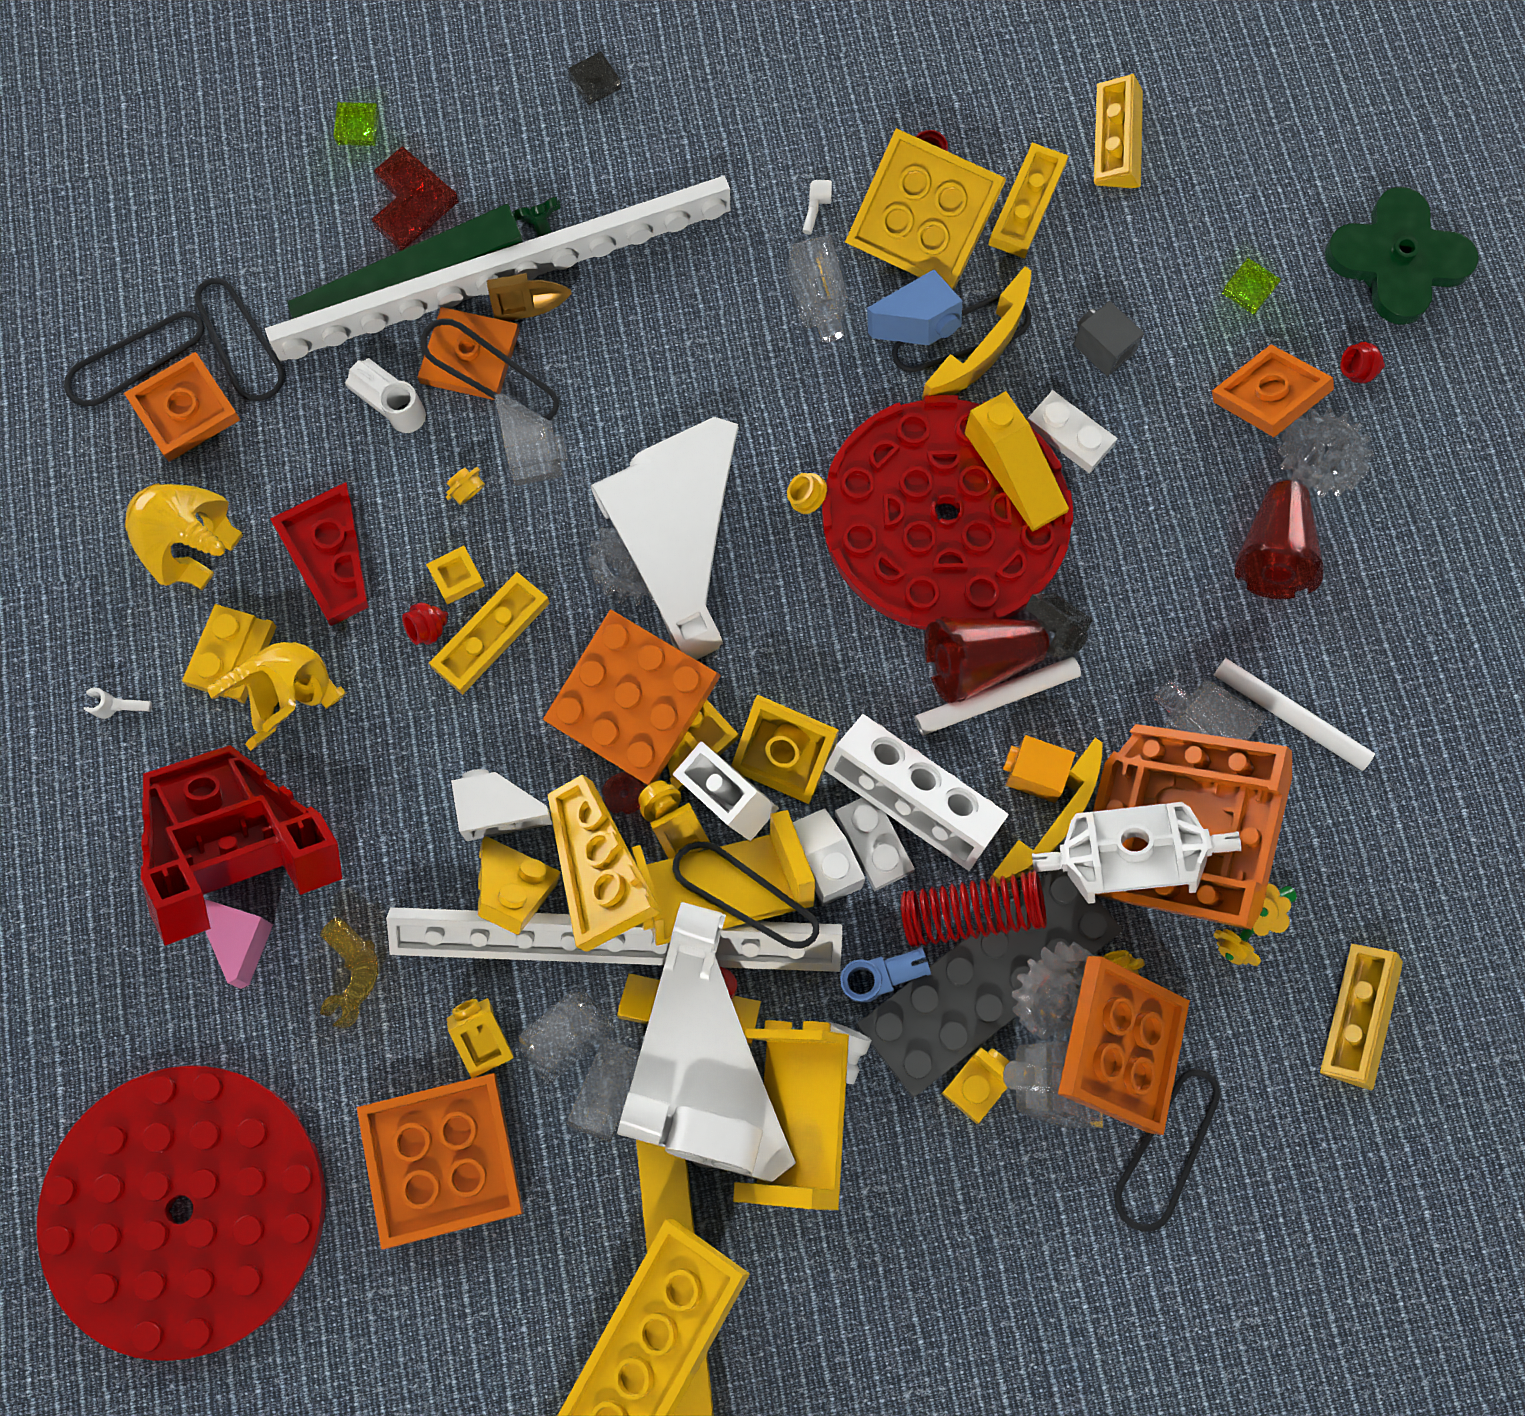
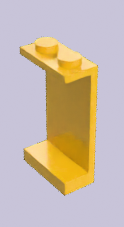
[632,810,815,946]
[733,1020,849,1210]

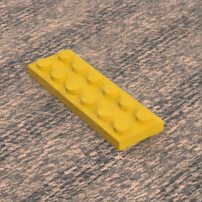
[557,1219,750,1416]

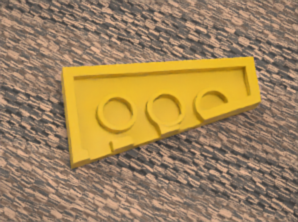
[547,775,661,952]

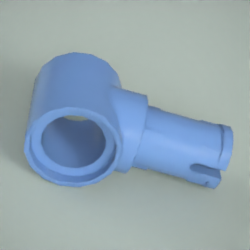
[840,946,932,1004]

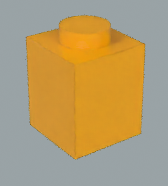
[1003,735,1076,803]

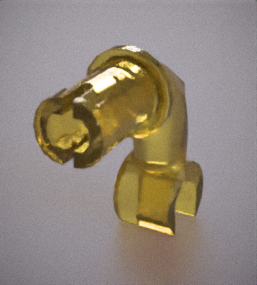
[320,917,378,1028]

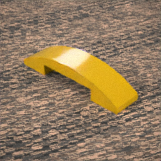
[922,266,1032,400]
[987,737,1103,887]

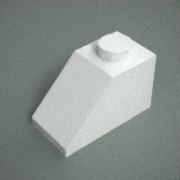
[673,741,779,841]
[451,769,553,841]
[793,808,865,906]

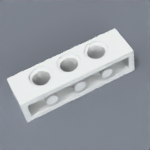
[824,714,1009,871]

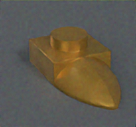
[487,273,572,321]

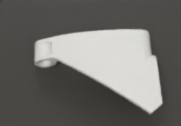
[591,417,739,660]
[617,902,796,1183]

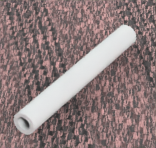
[914,657,1081,736]
[1214,658,1375,771]

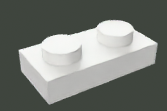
[1027,390,1118,474]
[835,797,915,892]

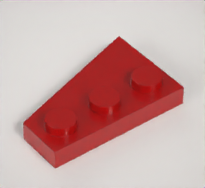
[270,482,369,627]

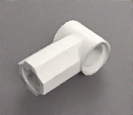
[345,358,426,433]

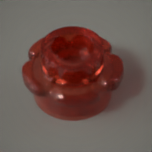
[602,772,645,814]

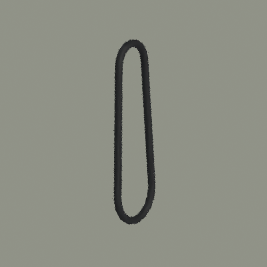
[194,278,285,401]
[892,294,1032,372]
[64,311,204,406]
[421,319,559,422]
[672,842,819,949]
[1114,1069,1220,1232]

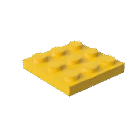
[845,128,1006,291]

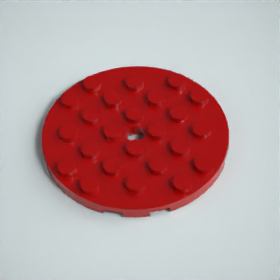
[822,395,1073,632]
[37,1066,326,1361]

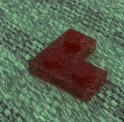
[371,146,459,251]

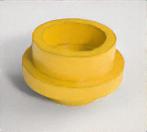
[787,473,827,514]
[638,780,681,822]

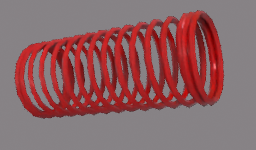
[901,870,1047,948]

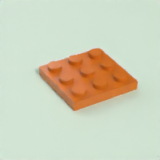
[542,609,721,785]
[1058,956,1190,1135]
[356,1073,524,1250]

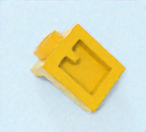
[447,998,514,1079]
[941,1048,1017,1124]

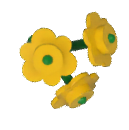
[1213,883,1297,966]

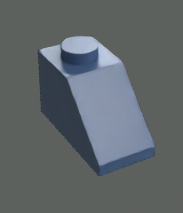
[867,269,962,345]

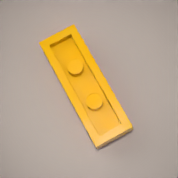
[988,142,1069,259]
[429,572,550,695]

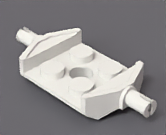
[1032,802,1241,904]

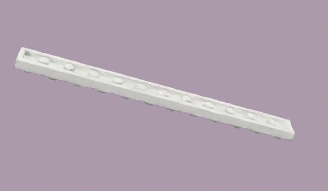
[265,176,731,362]

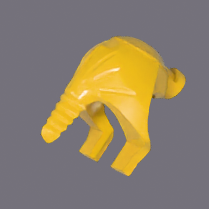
[125,483,243,590]
[207,642,347,751]

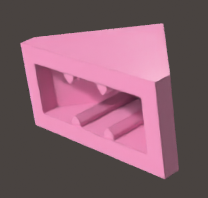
[204,899,273,989]

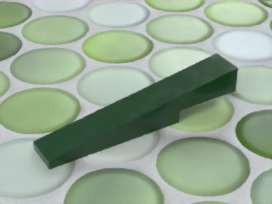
[287,203,523,319]

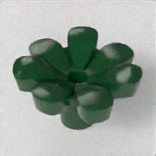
[512,197,561,237]

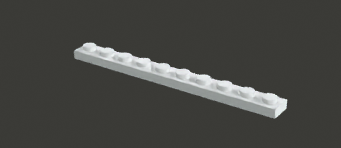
[386,907,842,972]

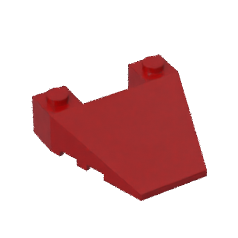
[140,745,343,946]

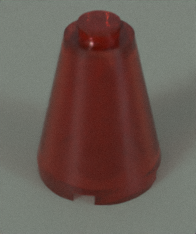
[1234,480,1324,600]
[924,617,1050,703]

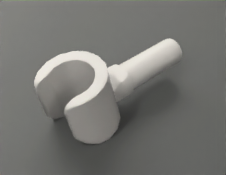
[802,180,832,235]
[84,687,152,719]

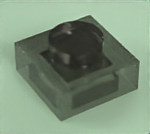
[568,52,621,106]

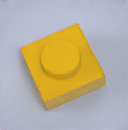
[426,546,485,605]
[650,803,710,859]

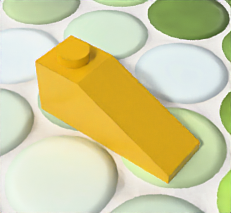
[965,391,1069,532]

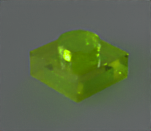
[333,102,379,146]
[1222,258,1281,315]

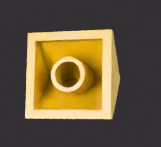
[731,695,839,804]

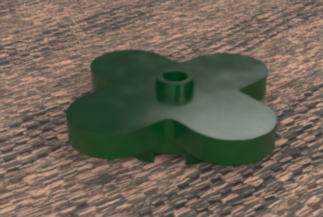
[1325,187,1479,325]

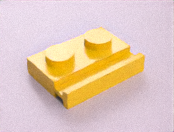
[182,604,277,704]

